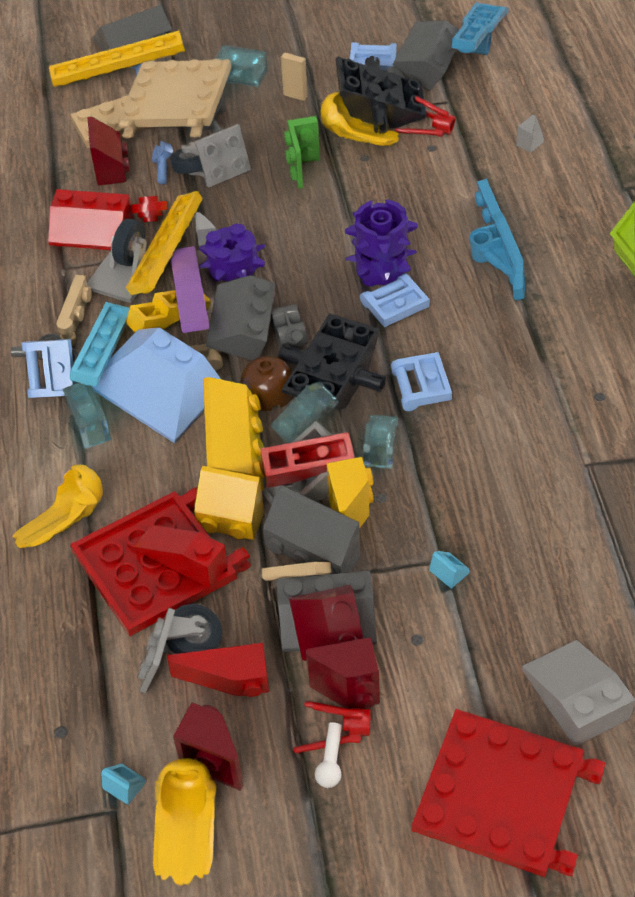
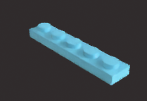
[69,302,129,387]

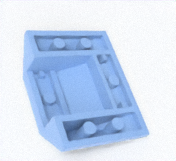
[86,327,221,444]

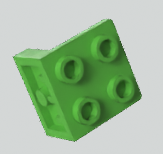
[284,116,320,189]

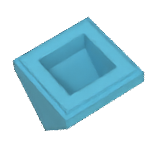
[429,551,470,589]
[101,763,146,805]

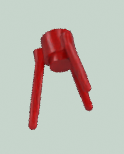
[395,96,456,137]
[293,701,370,753]

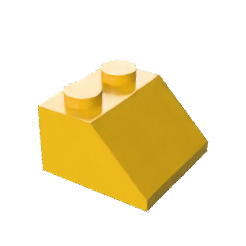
[326,457,374,527]
[194,466,265,540]

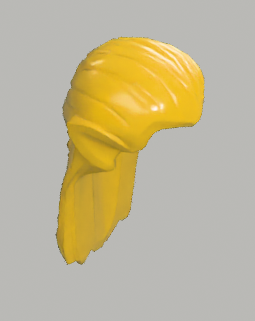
[320,92,399,146]
[13,464,103,548]
[153,758,217,886]

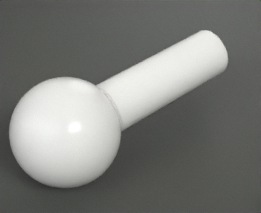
[315,723,342,788]

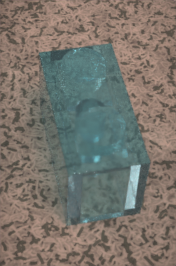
[215,45,267,87]
[270,381,339,443]
[62,383,111,449]

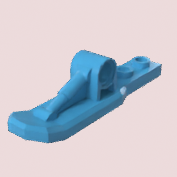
[452,2,509,55]
[469,179,526,301]

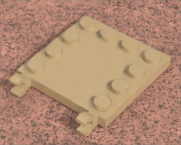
[118,59,231,138]

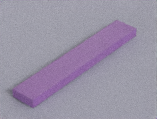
[171,246,209,333]

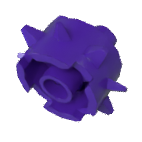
[345,199,418,263]
[198,223,265,282]
[345,238,417,286]

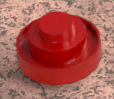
[130,196,168,222]

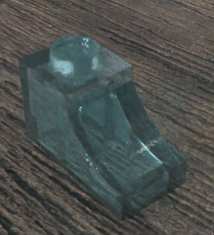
[363,415,398,469]

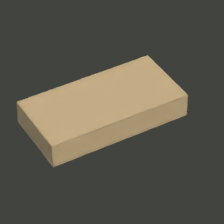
[281,52,308,101]
[262,562,331,581]

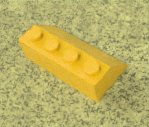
[203,377,265,491]

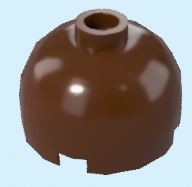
[240,355,293,411]

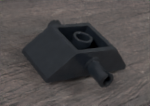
[335,56,427,134]
[278,313,386,410]

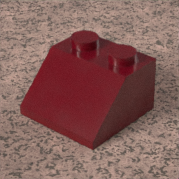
[87,116,130,186]
[289,585,364,661]
[306,637,380,709]
[173,702,243,791]

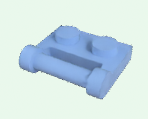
[350,42,397,71]
[360,274,430,327]
[21,339,77,398]
[390,352,452,411]

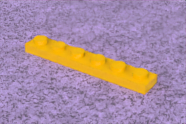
[49,31,185,87]
[126,191,203,295]

